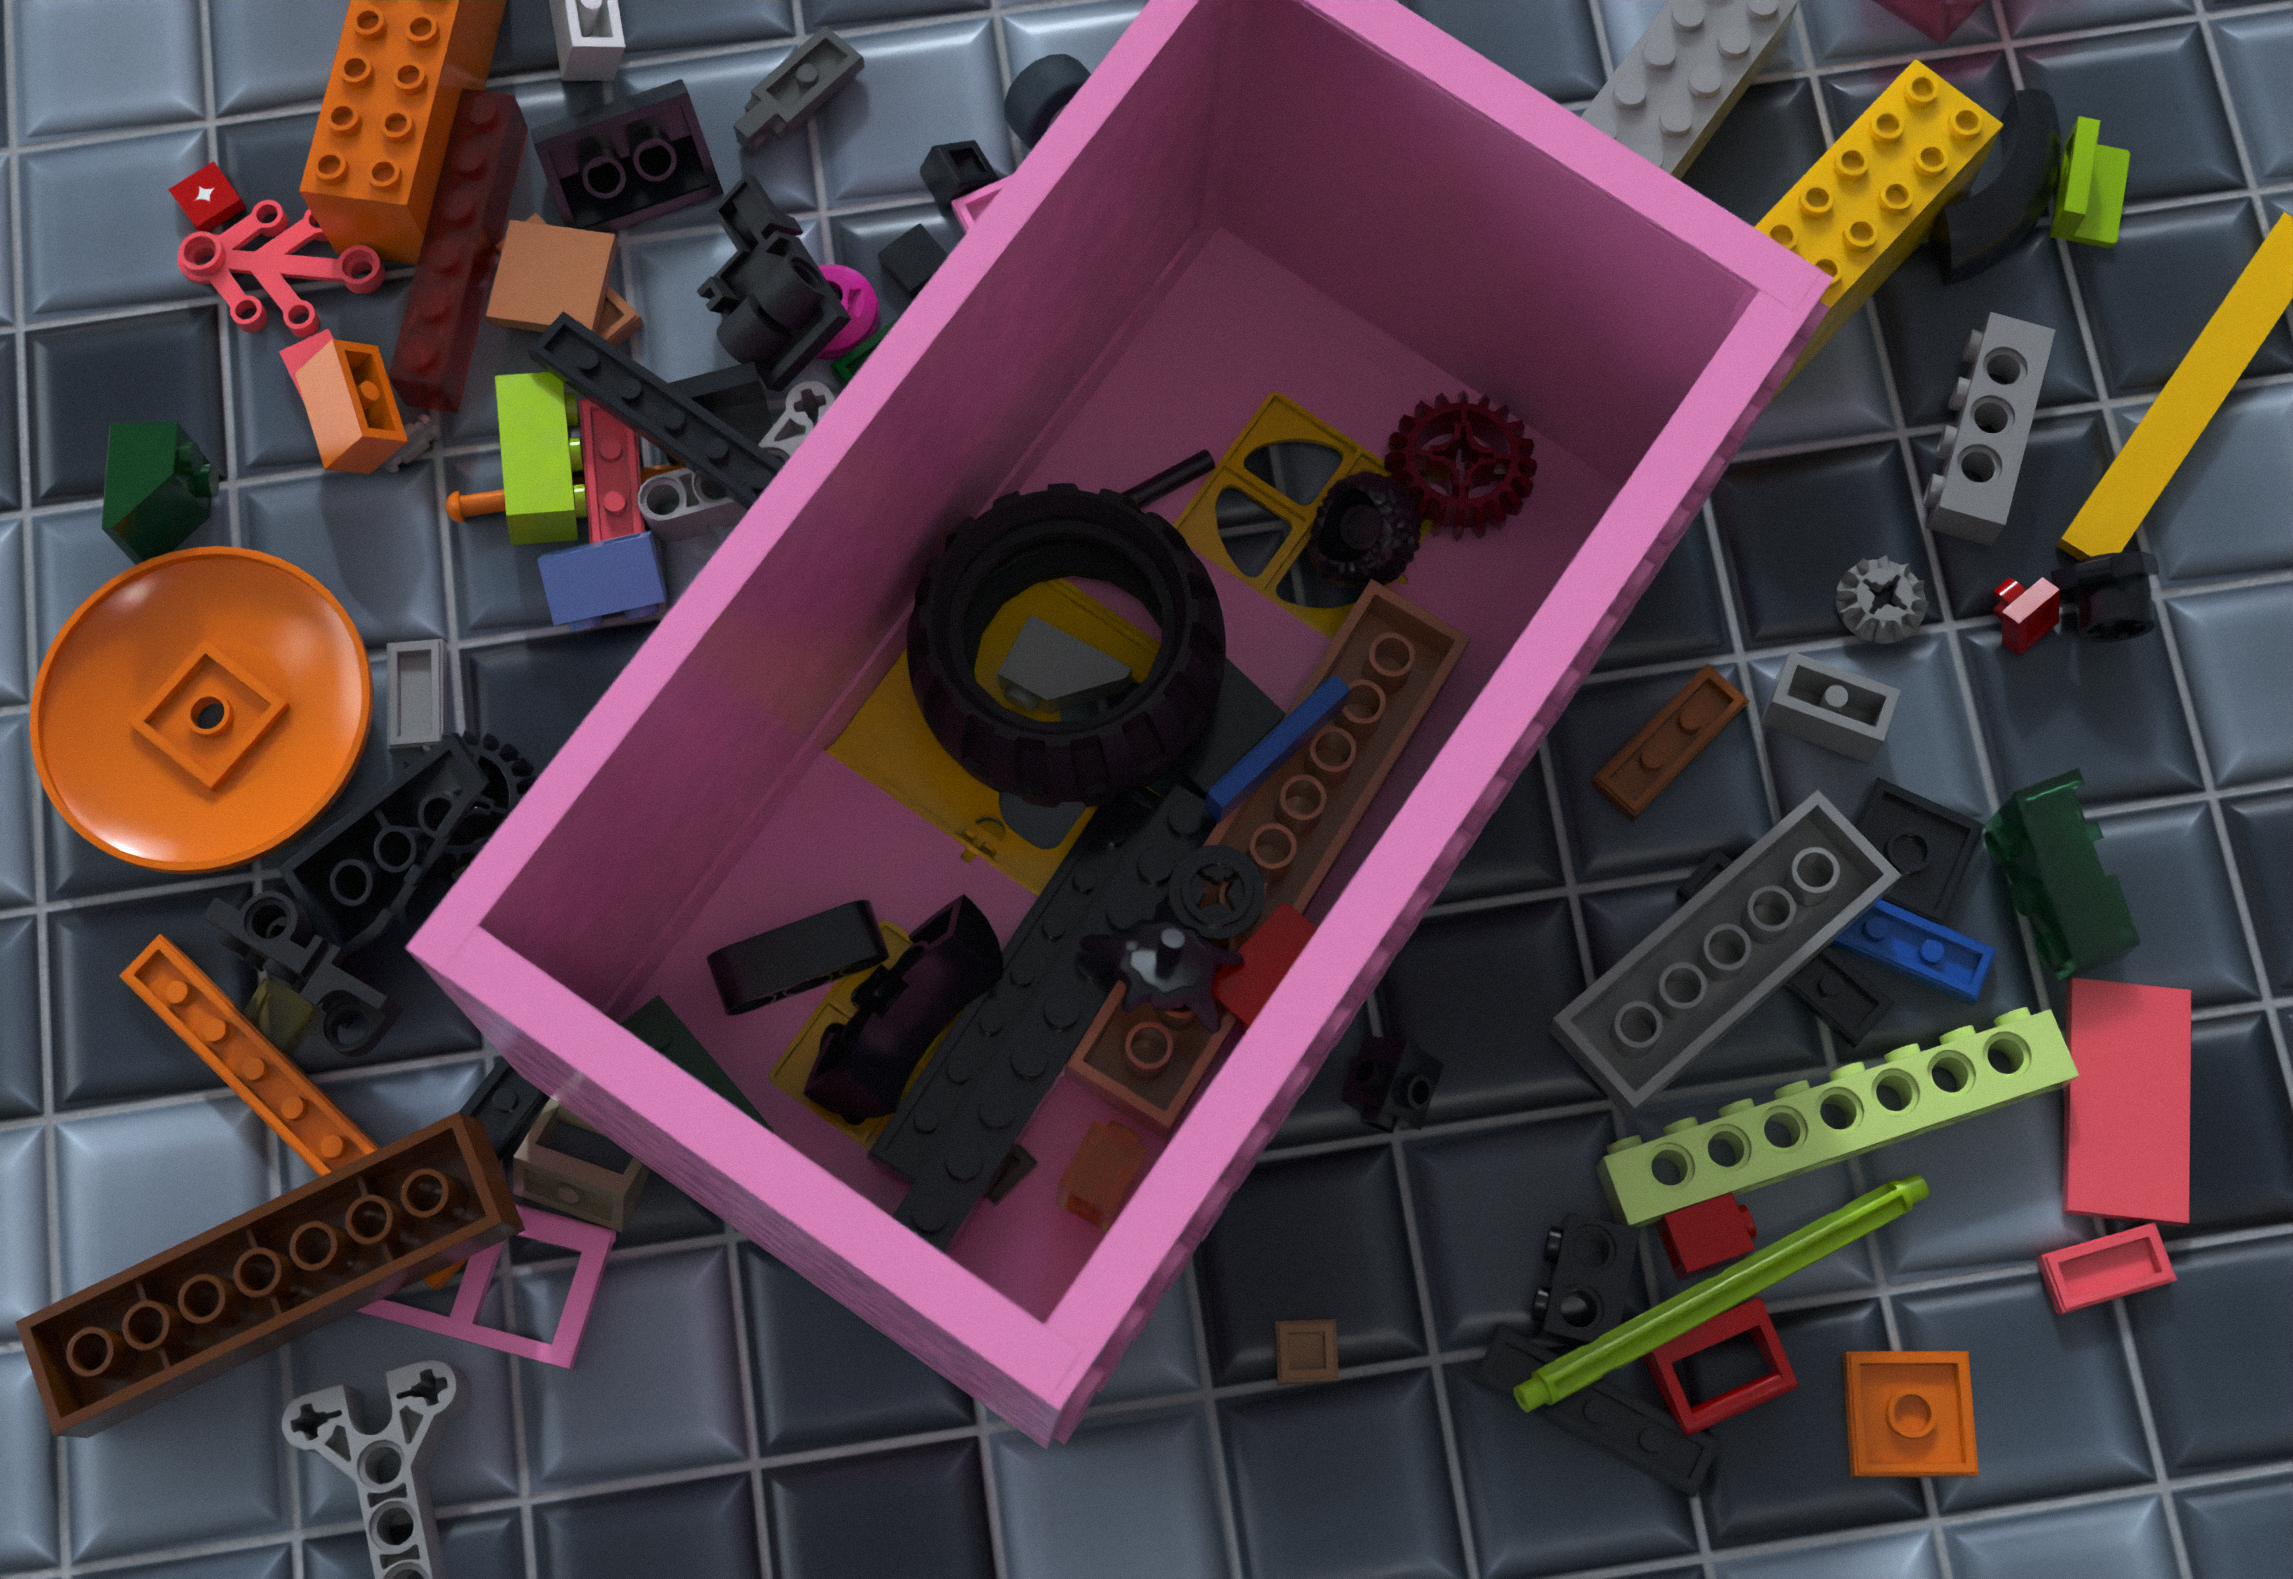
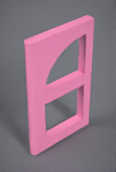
[355,1204,616,1371]

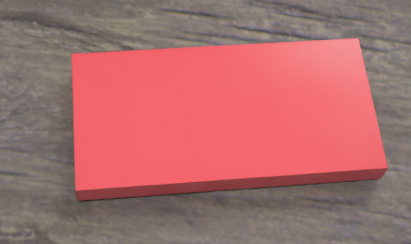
[2062,977,2191,1227]

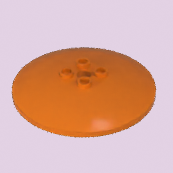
[29,546,374,875]

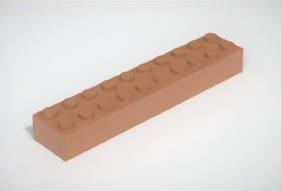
[1065,579,1471,1139]

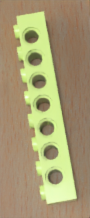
[1595,1007,2079,1229]

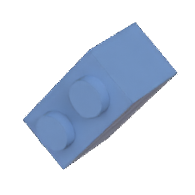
[537,530,669,631]

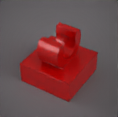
[1993,577,2060,656]

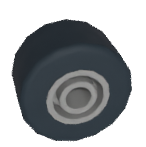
[1004,54,1091,151]

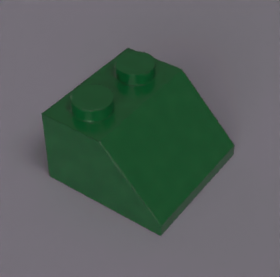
[101,421,219,565]

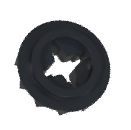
[1169,845,1265,941]

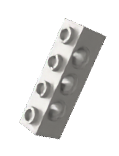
[1922,312,2056,547]

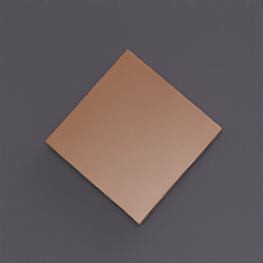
[485,220,618,334]

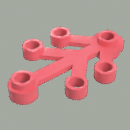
[178,200,385,338]

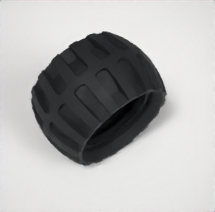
[907,483,1226,808]

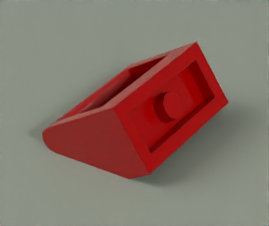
[1642,1296,1798,1437]

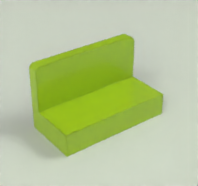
[2049,116,2130,248]

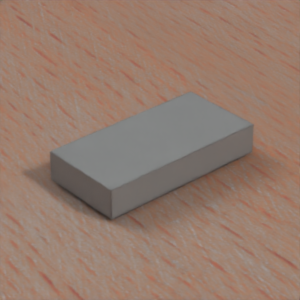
[387,639,448,755]

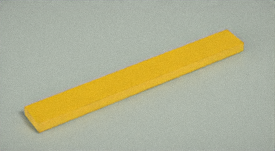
[2056,212,2293,561]

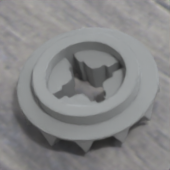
[1836,555,1929,644]

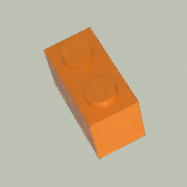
[295,339,408,474]

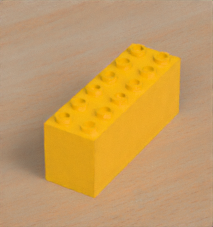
[1754,59,2004,407]

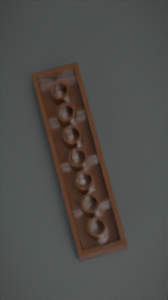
[15,1111,525,1438]

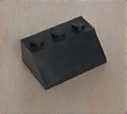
[530,79,724,233]

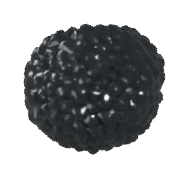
[1307,471,1421,590]

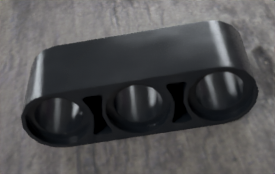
[707,900,890,1016]

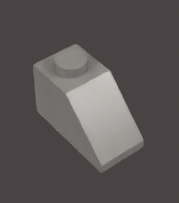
[997,614,1132,714]

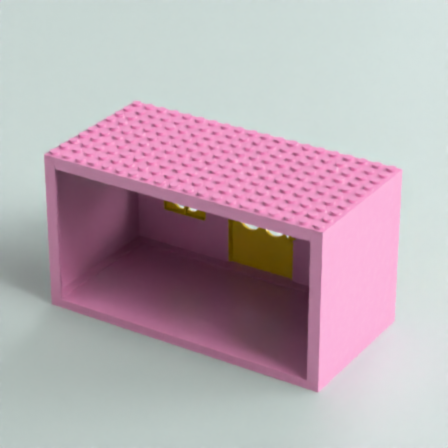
[406,0,1833,1450]

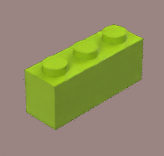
[495,372,587,545]

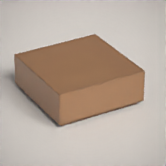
[1275,1319,1339,1385]

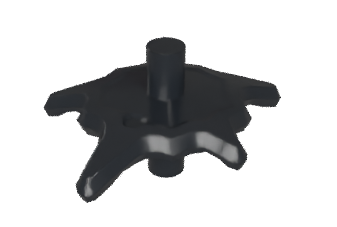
[1079,900,1245,1033]

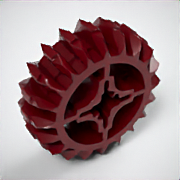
[1384,390,1537,542]

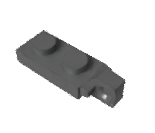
[733,26,865,155]

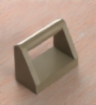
[513,1097,651,1233]

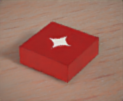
[168,161,247,232]

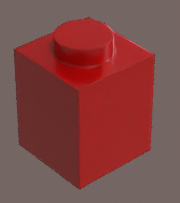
[1655,1192,1757,1282]

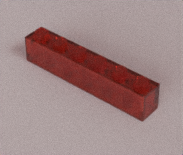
[388,88,528,413]

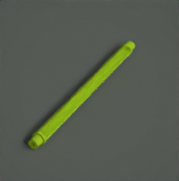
[1513,1173,1929,1413]

